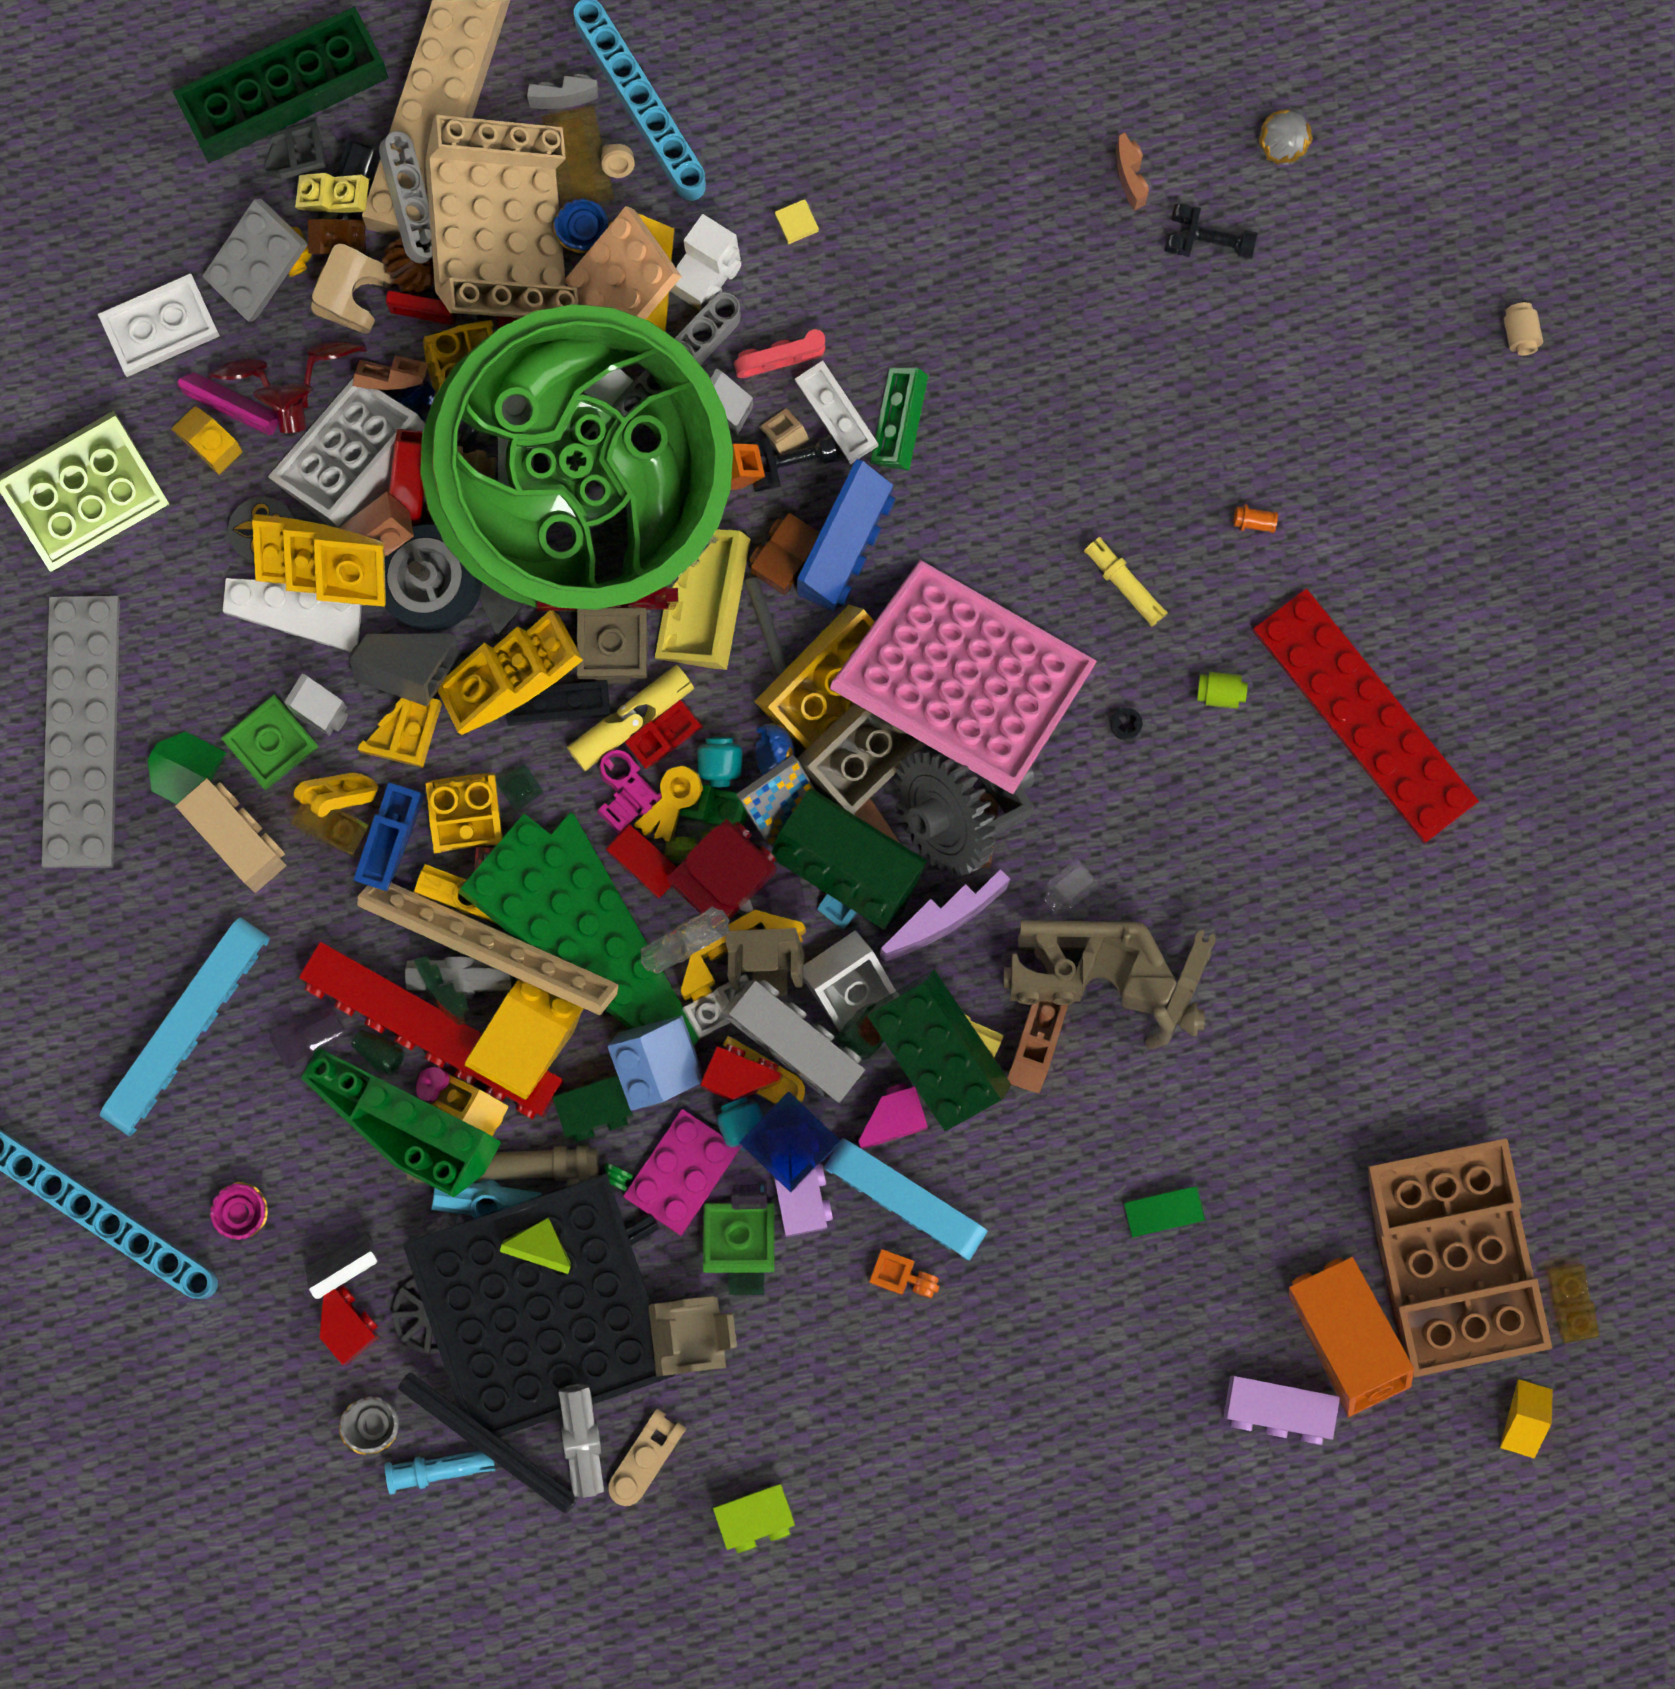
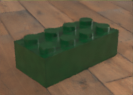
[867,969,1011,1132]

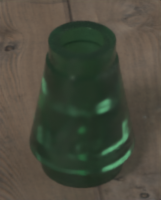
[351,1029,405,1075]

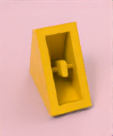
[1500,1379,1553,1458]

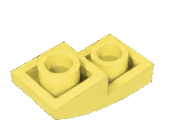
[295,173,369,213]

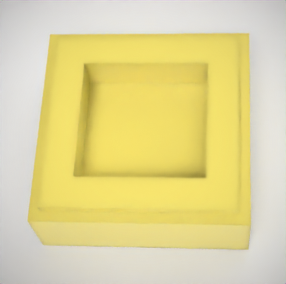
[775,199,819,244]

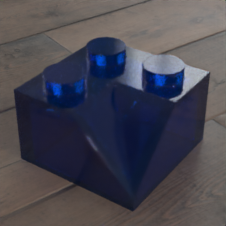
[739,1091,841,1193]

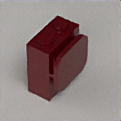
[667,818,777,931]

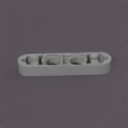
[379,131,432,263]

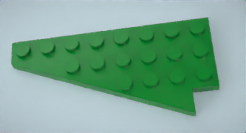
[458,812,699,1046]

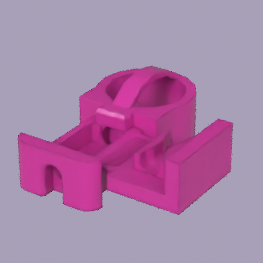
[597,750,662,834]

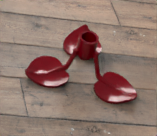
[208,341,367,433]

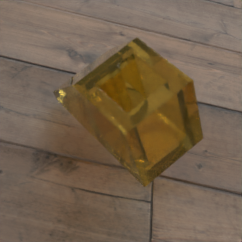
[290,803,369,856]

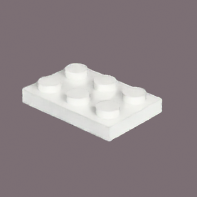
[98,273,220,377]

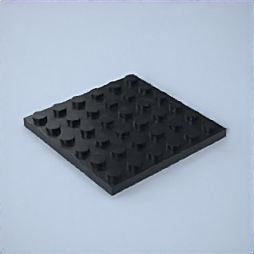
[403,1173,675,1447]

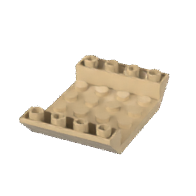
[425,115,579,318]

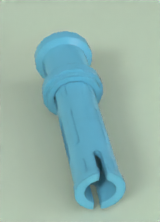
[385,1451,496,1495]

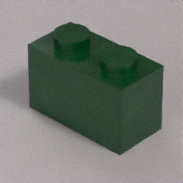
[553,1075,634,1143]

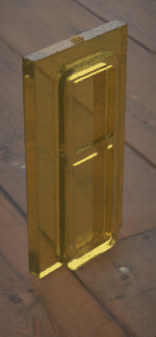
[542,105,615,209]

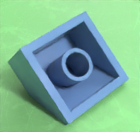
[607,1015,704,1111]

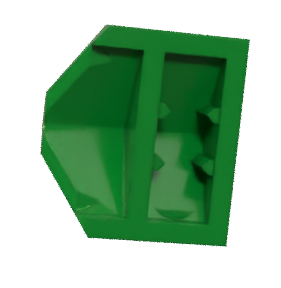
[147,731,227,804]

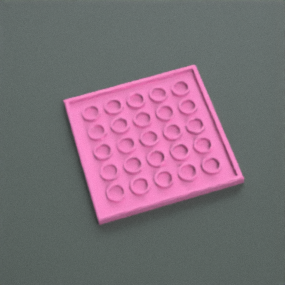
[829,560,1097,794]

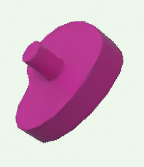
[416,1067,450,1104]

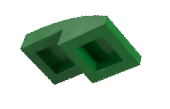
[679,785,748,827]
[1124,1186,1206,1238]

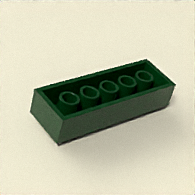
[173,6,389,164]

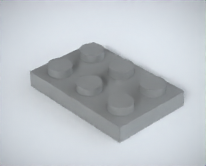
[202,199,308,322]

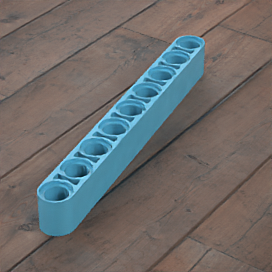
[0,1129,218,1299]

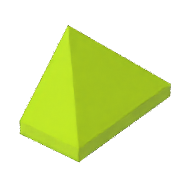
[499,1218,571,1274]

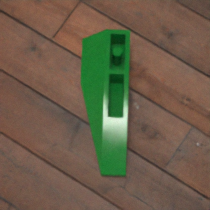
[301,1048,501,1197]

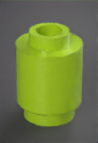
[1197,671,1248,709]

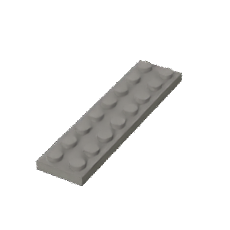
[42,596,120,868]

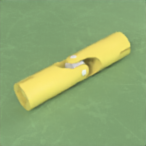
[566,665,695,771]

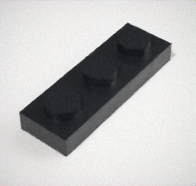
[506,680,611,726]

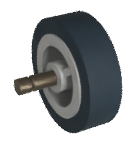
[384,525,482,632]

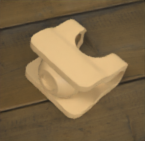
[311,244,392,334]

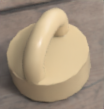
[601,144,635,178]

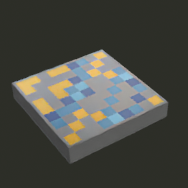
[736,755,816,847]

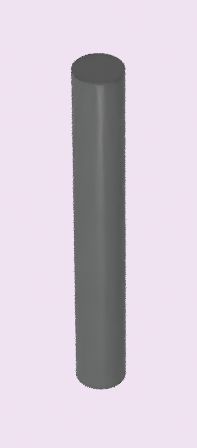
[745,577,788,677]

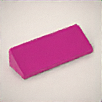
[177,372,278,436]

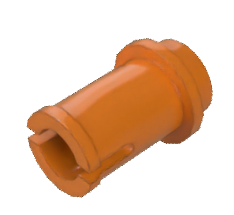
[1233,504,1278,533]

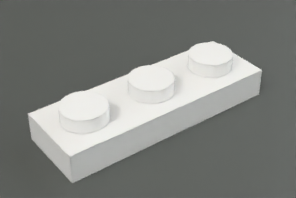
[795,361,878,464]

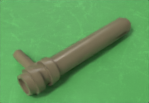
[406,1145,599,1186]

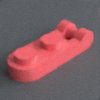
[733,329,825,378]

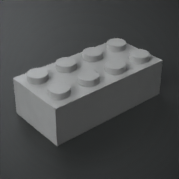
[721,980,865,1103]

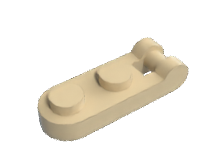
[609,1408,687,1506]

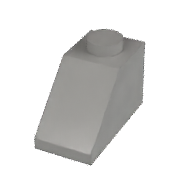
[284,673,348,737]

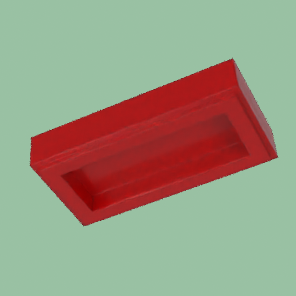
[386,290,457,325]

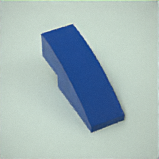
[353,782,425,891]

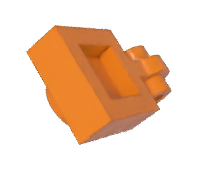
[869,1249,940,1299]

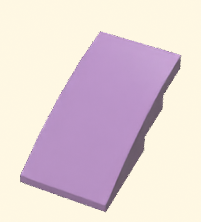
[880,869,1010,962]

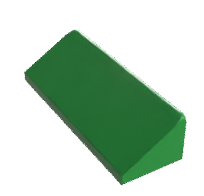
[870,368,928,471]

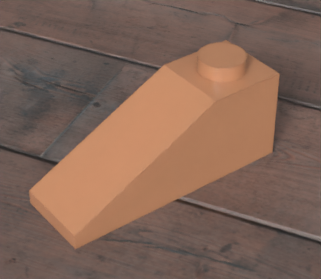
[339,492,414,557]
[1007,1001,1068,1094]

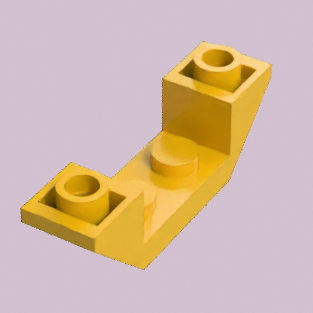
[680,910,806,1002]

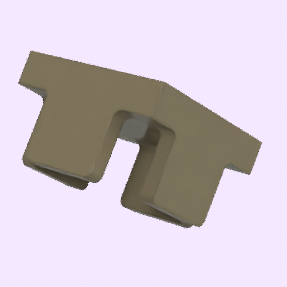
[577,608,648,684]
[726,928,806,997]
[648,1296,737,1377]

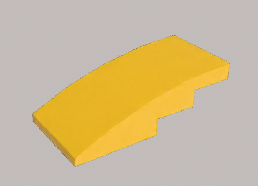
[252,514,386,607]
[437,611,583,735]

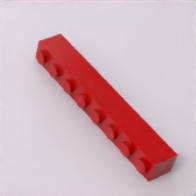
[299,942,565,1120]

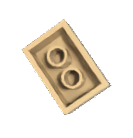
[175,778,287,893]

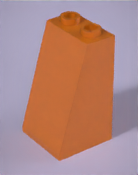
[1289,1257,1414,1417]

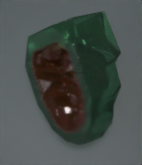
[836,1003,884,1061]

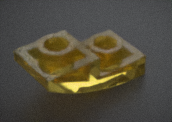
[1547,1263,1599,1343]

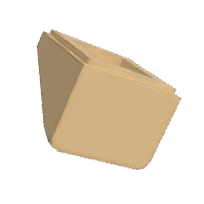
[759,408,809,454]

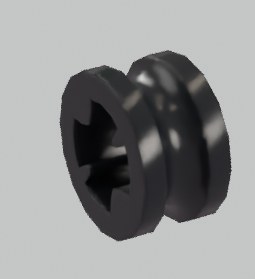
[1111,708,1143,741]

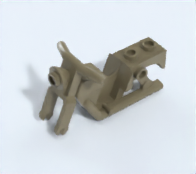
[1003,920,1216,1049]

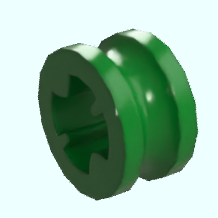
[599,1162,633,1191]

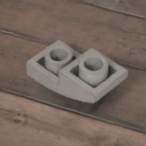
[527,74,599,109]

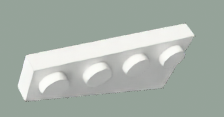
[223,578,362,653]

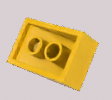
[465,979,583,1100]

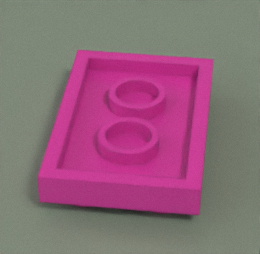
[623,1109,741,1236]

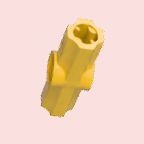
[414,864,498,925]

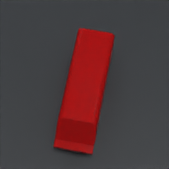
[389,429,424,527]

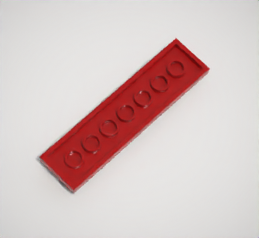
[1252,588,1479,844]

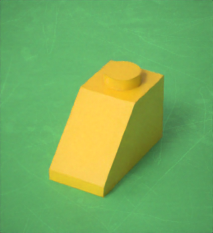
[171,406,243,475]
[430,1074,509,1136]

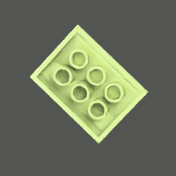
[0,411,169,572]

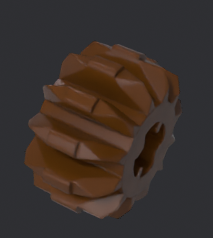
[381,237,435,295]

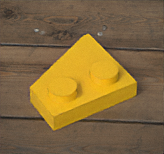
[358,698,442,768]

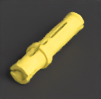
[1084,537,1168,627]

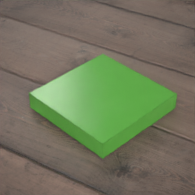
[221,694,319,791]
[703,1203,775,1273]

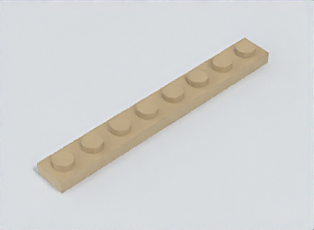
[357,883,618,1015]

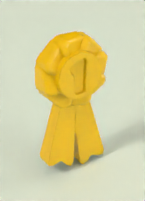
[634,766,703,842]

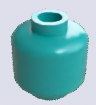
[697,737,742,787]
[716,1097,768,1152]

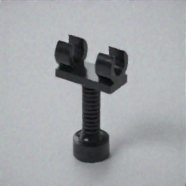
[1164,204,1258,259]
[746,434,838,492]

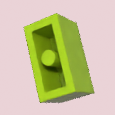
[713,1483,795,1554]

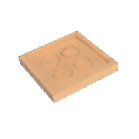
[565,206,682,319]

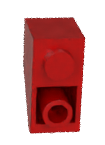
[700,1044,783,1101]
[319,1284,379,1366]

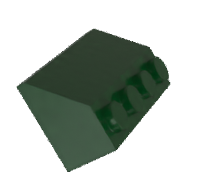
[771,788,927,930]

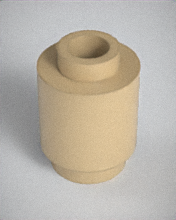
[1504,302,1543,356]

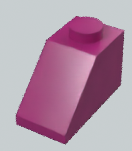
[858,1083,928,1150]

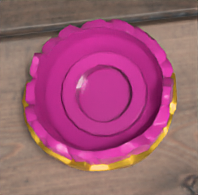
[210,1182,268,1240]

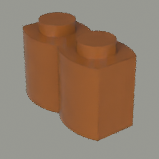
[749,513,820,596]

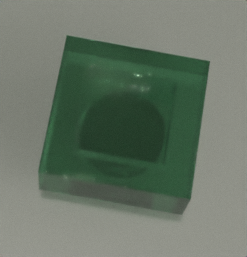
[496,764,544,812]
[729,1273,765,1295]

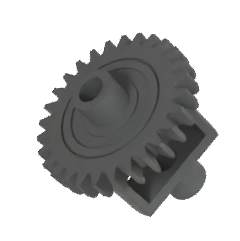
[894,747,1035,876]

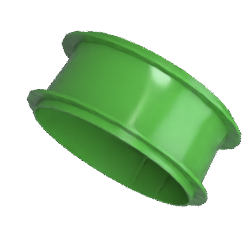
[420,304,733,612]

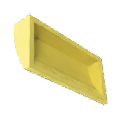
[655,529,751,670]

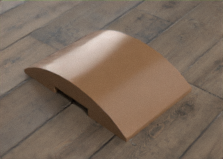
[1368,1138,1552,1377]

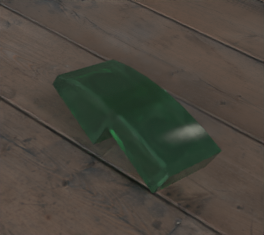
[414,955,469,1025]

